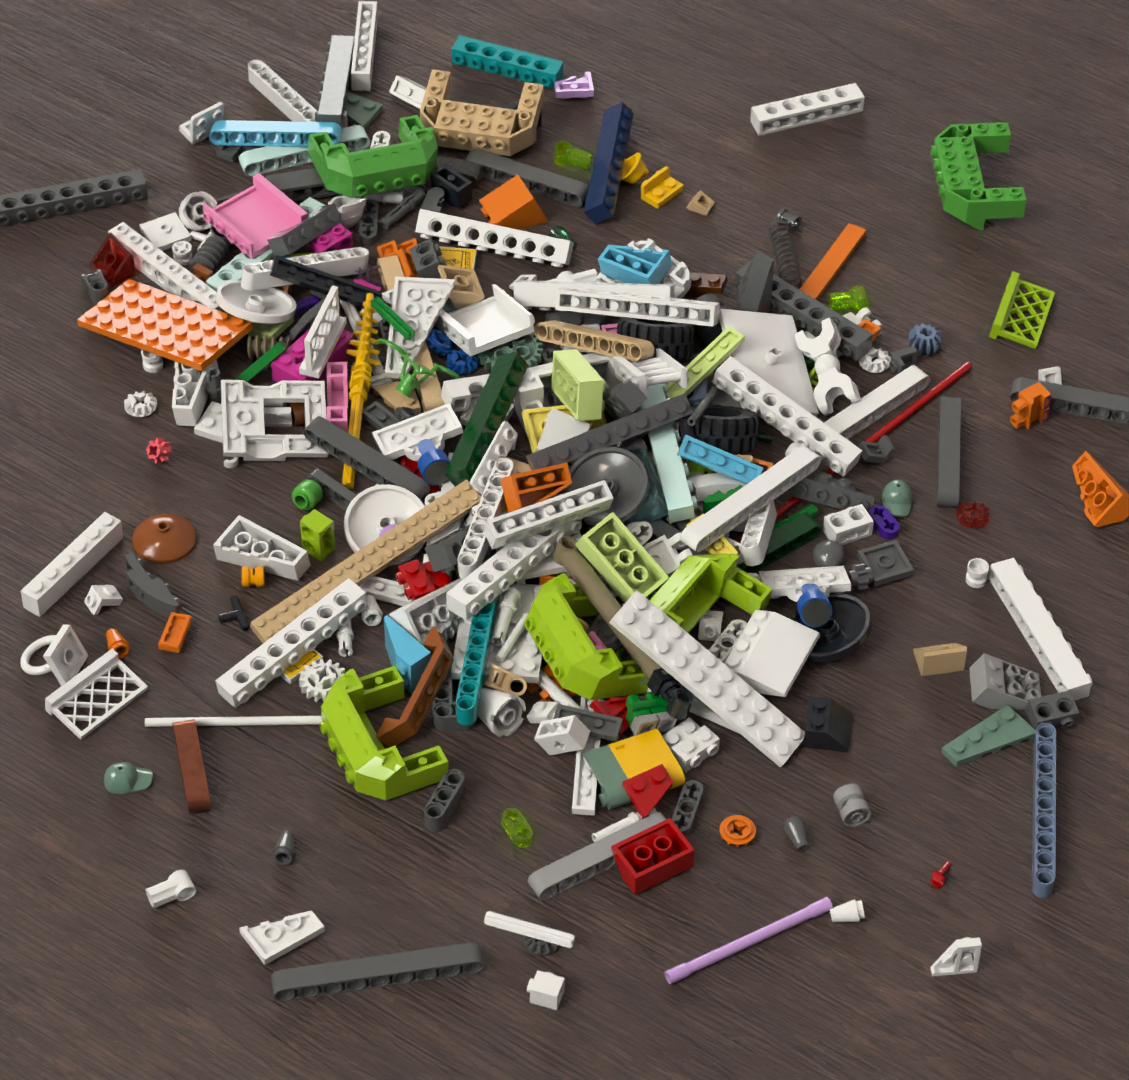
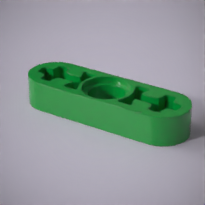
[236,341,287,382]

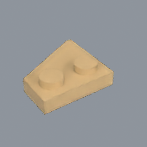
[373,381,421,413]

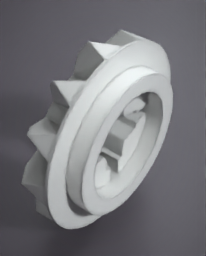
[859,347,891,373]
[124,390,157,417]

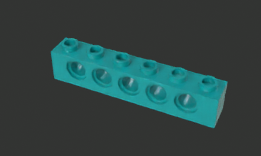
[451,35,564,89]

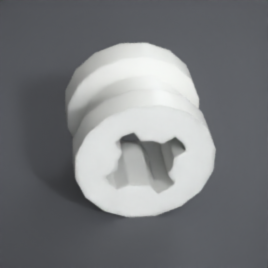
[172,241,193,266]

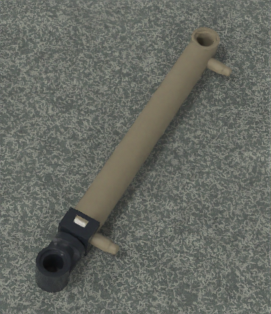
[553,536,695,720]

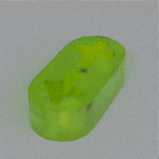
[502,808,533,848]

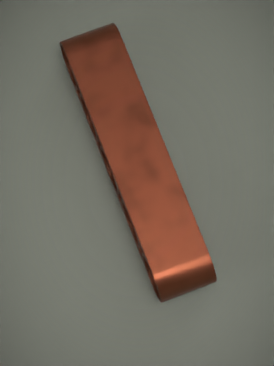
[172,719,212,813]

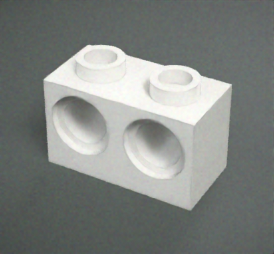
[823,504,874,546]

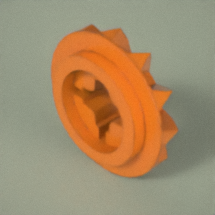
[719,815,756,847]

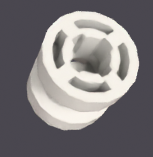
[141,350,163,373]
[966,558,989,588]

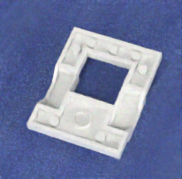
[221,380,328,461]

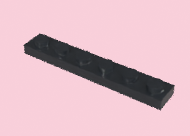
[270,255,386,313]

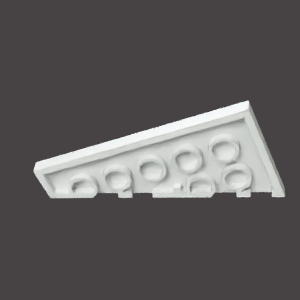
[385,277,455,378]

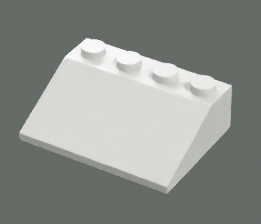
[724,610,820,697]

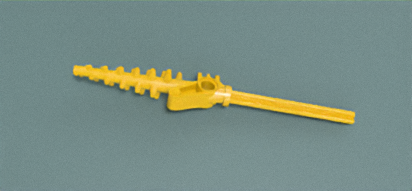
[342,293,380,489]

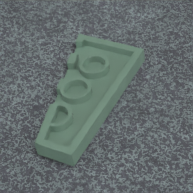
[941,705,1036,767]

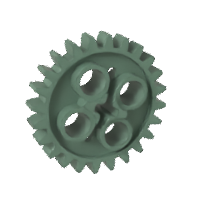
[478,333,543,370]

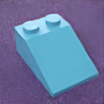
[384,615,431,694]

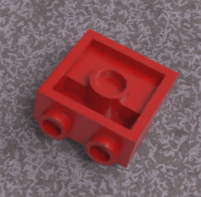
[396,559,451,601]

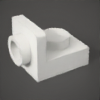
[698,610,723,641]

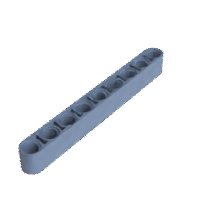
[1032,723,1056,898]

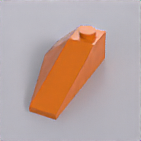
[1072,451,1129,527]

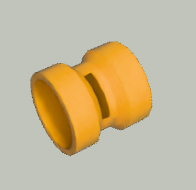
[242,565,265,587]

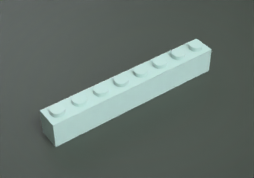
[640,383,698,523]

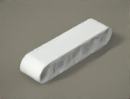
[740,500,777,566]

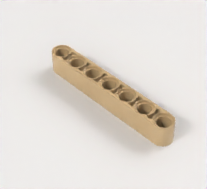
[534,320,654,361]

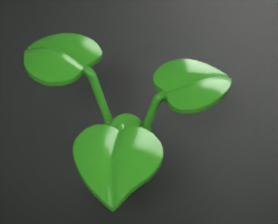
[375,339,462,398]

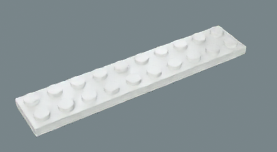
[609,590,805,768]

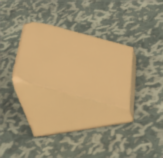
[686,190,715,215]

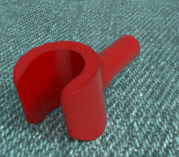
[930,862,951,889]

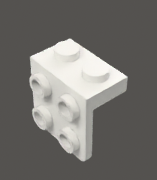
[179,102,224,145]

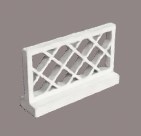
[299,286,346,378]
[45,649,148,740]

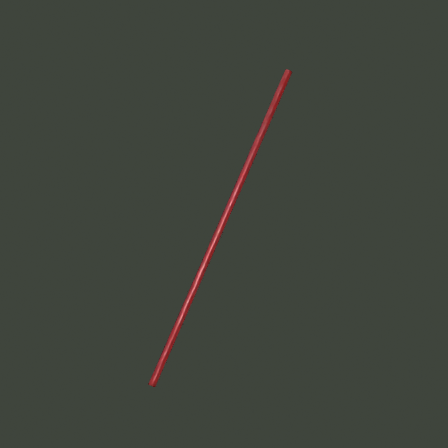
[735,362,972,543]

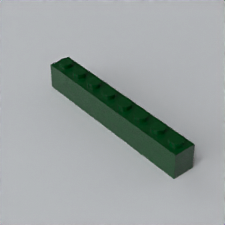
[445,351,529,487]

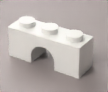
[441,374,490,412]

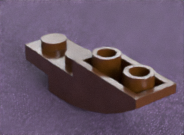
[685,266,728,298]

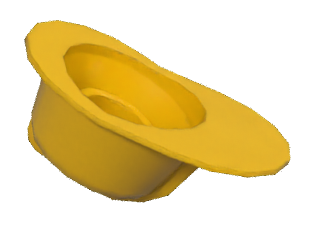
[621,153,649,184]

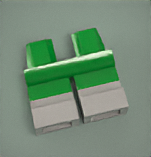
[625,692,677,736]

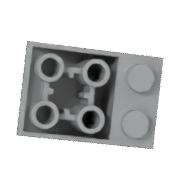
[969,653,1041,710]

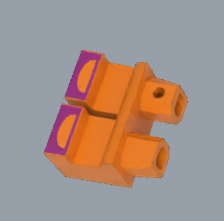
[1010,382,1051,430]

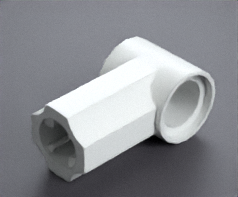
[146,870,196,908]

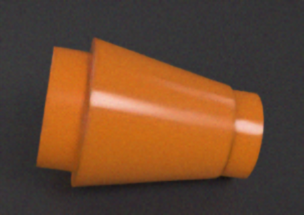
[105,628,130,659]

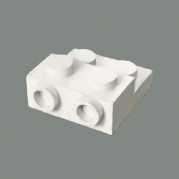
[662,717,720,772]

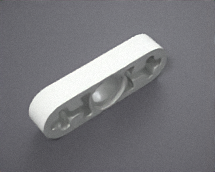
[708,619,747,663]

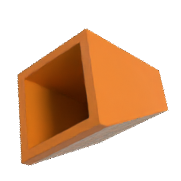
[479,175,548,230]

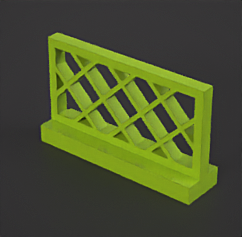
[988,271,1055,349]

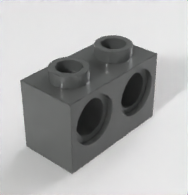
[409,239,446,279]
[1025,690,1079,730]

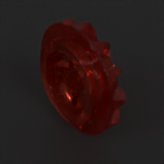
[956,500,990,528]

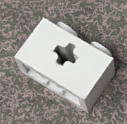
[534,715,590,755]

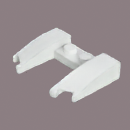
[678,446,746,502]

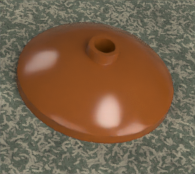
[132,513,196,564]

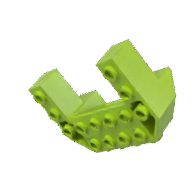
[649,553,773,656]
[524,573,649,700]
[319,666,448,800]

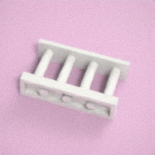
[613,348,689,395]

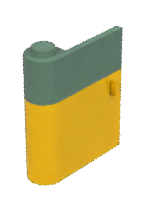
[583,729,685,810]

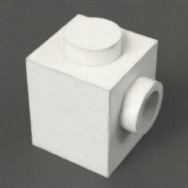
[527,970,565,1010]

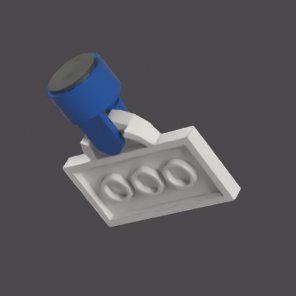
[372,403,463,485]
[759,566,851,627]

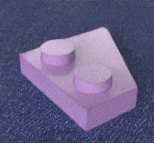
[555,72,594,99]

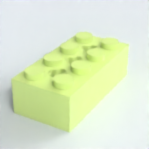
[551,349,606,421]
[575,512,669,603]

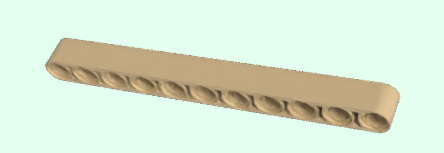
[377,255,445,412]

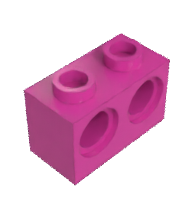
[309,223,353,254]

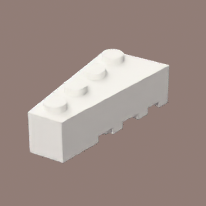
[172,360,219,426]
[213,515,310,581]

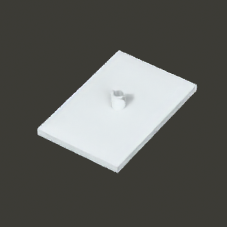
[719,309,819,417]

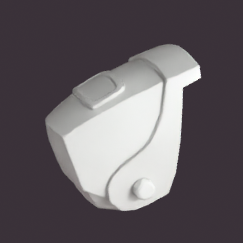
[328,196,366,229]

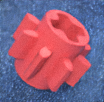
[146,438,173,464]

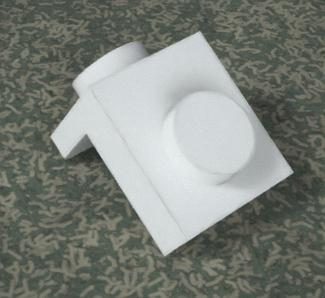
[84,585,123,615]
[526,701,558,723]

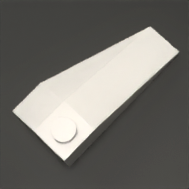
[389,578,463,646]

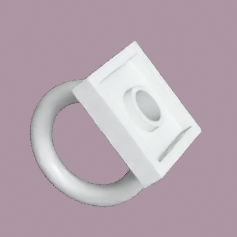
[20,625,89,686]

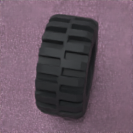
[617,317,695,361]
[679,405,759,455]

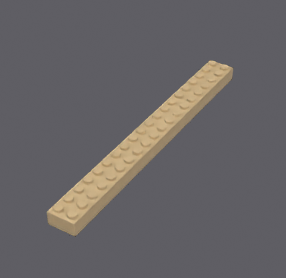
[250,479,481,643]

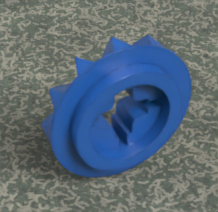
[426,329,453,356]
[446,348,478,374]

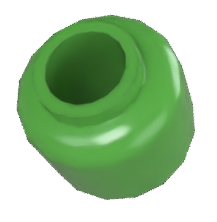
[292,479,323,510]

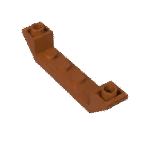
[376,627,454,749]

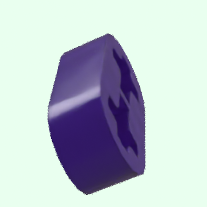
[869,505,899,540]

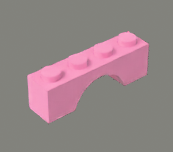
[327,362,348,433]

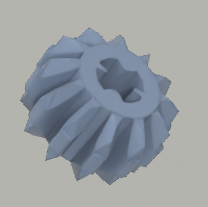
[908,323,942,356]

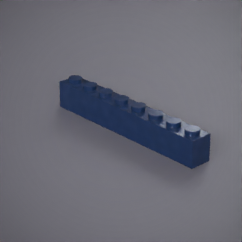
[584,102,634,224]

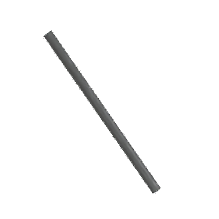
[687,384,720,426]

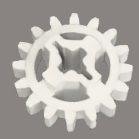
[299,659,345,702]

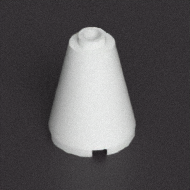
[477,686,526,737]

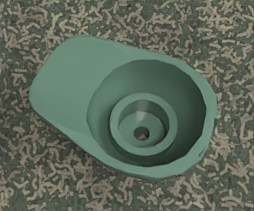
[881,479,913,517]
[104,762,153,794]

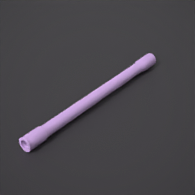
[664,897,833,984]

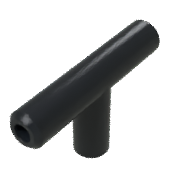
[218,596,250,631]

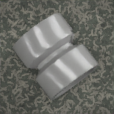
[833,784,871,827]

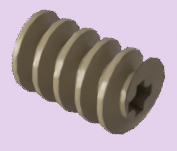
[247,334,291,360]

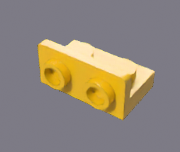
[641,166,684,209]

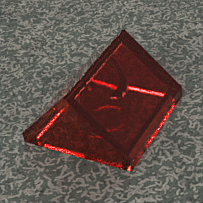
[89,232,136,287]

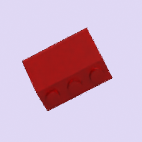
[611,818,695,895]

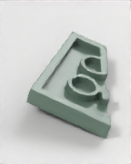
[345,92,383,130]

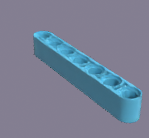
[209,120,342,147]

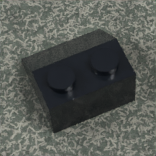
[803,696,852,753]

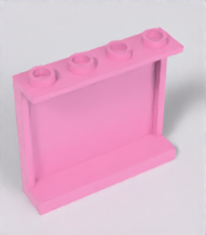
[203,173,308,259]

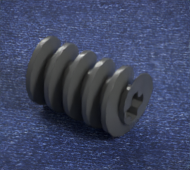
[190,236,229,272]

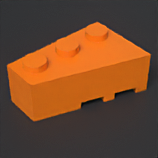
[500,462,572,513]

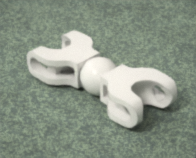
[795,317,860,416]

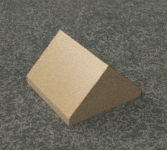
[438,265,485,310]
[913,643,967,676]

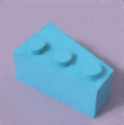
[598,245,672,284]

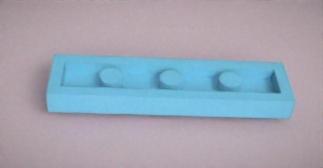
[677,435,763,485]

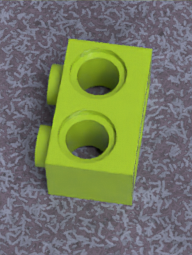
[300,509,335,562]

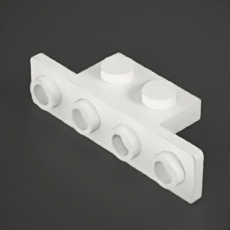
[470,421,518,496]

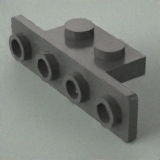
[789,473,875,514]

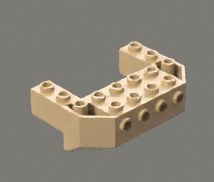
[420,69,544,156]

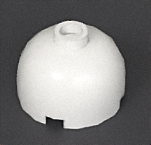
[179,191,217,231]

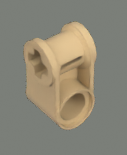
[483,663,527,696]

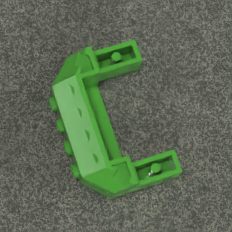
[308,115,438,198]
[931,122,1026,231]

